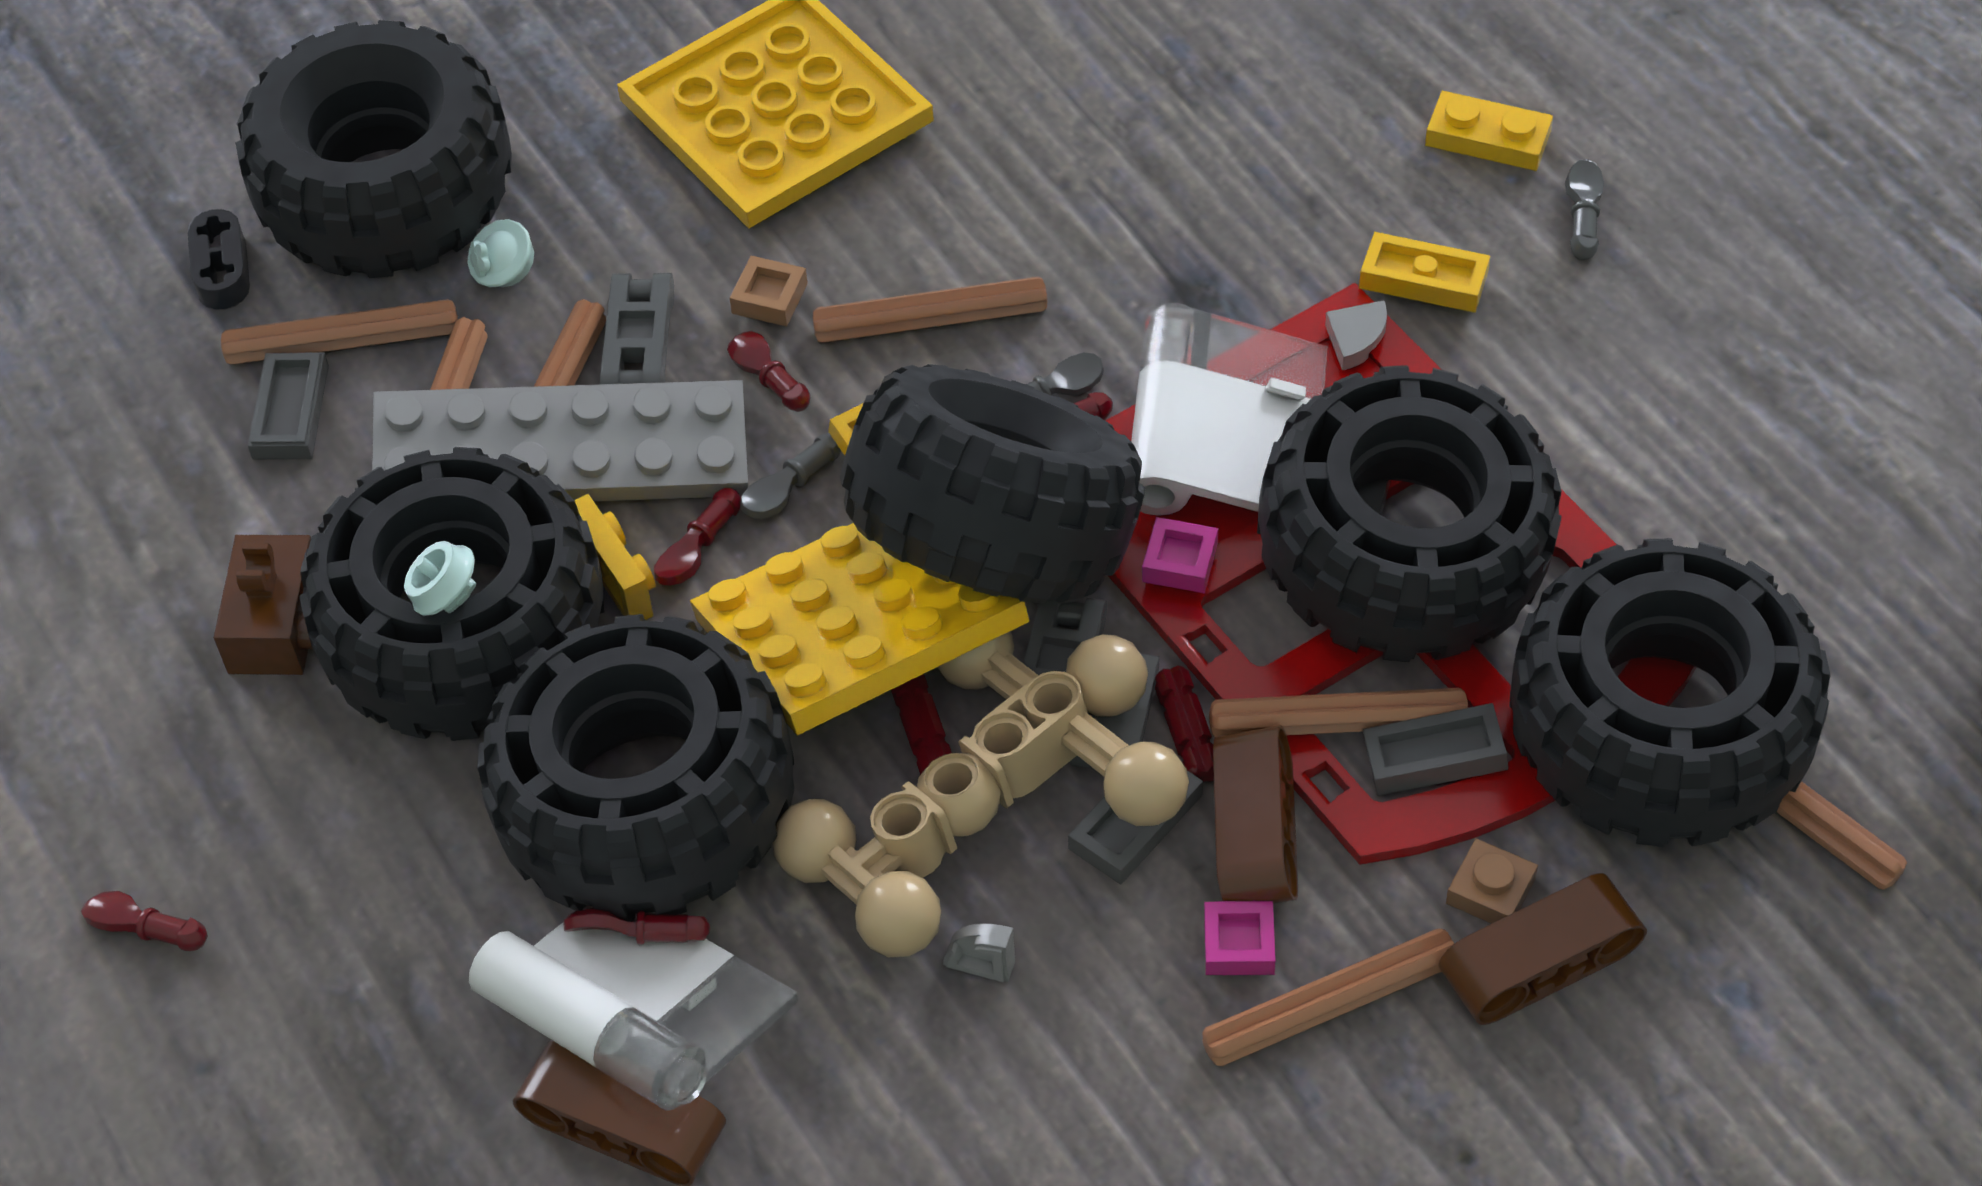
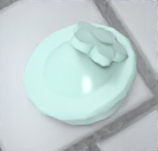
[467,219,534,288]
[404,541,477,616]

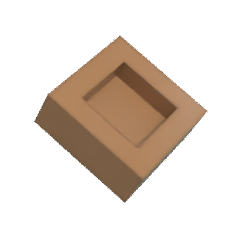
[729,256,808,327]
[1446,838,1538,924]

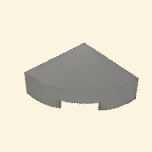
[1325,300,1387,370]
[943,924,1015,982]

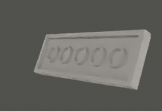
[372,380,748,501]

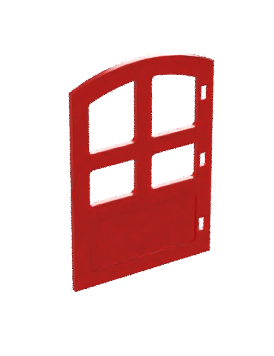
[1105,283,1697,865]

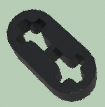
[187,209,250,310]

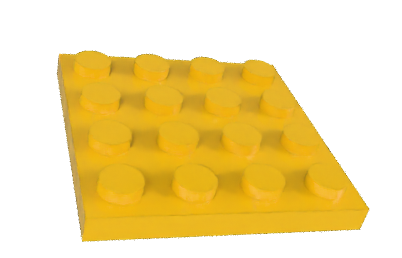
[617,0,934,229]
[690,523,1030,736]

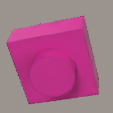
[1142,517,1218,593]
[1204,901,1276,975]

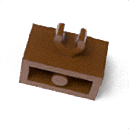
[213,535,314,675]

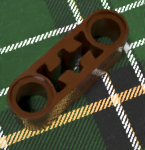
[1213,725,1298,904]
[1439,873,1647,1025]
[513,1040,726,1186]

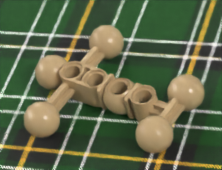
[773,632,1189,957]

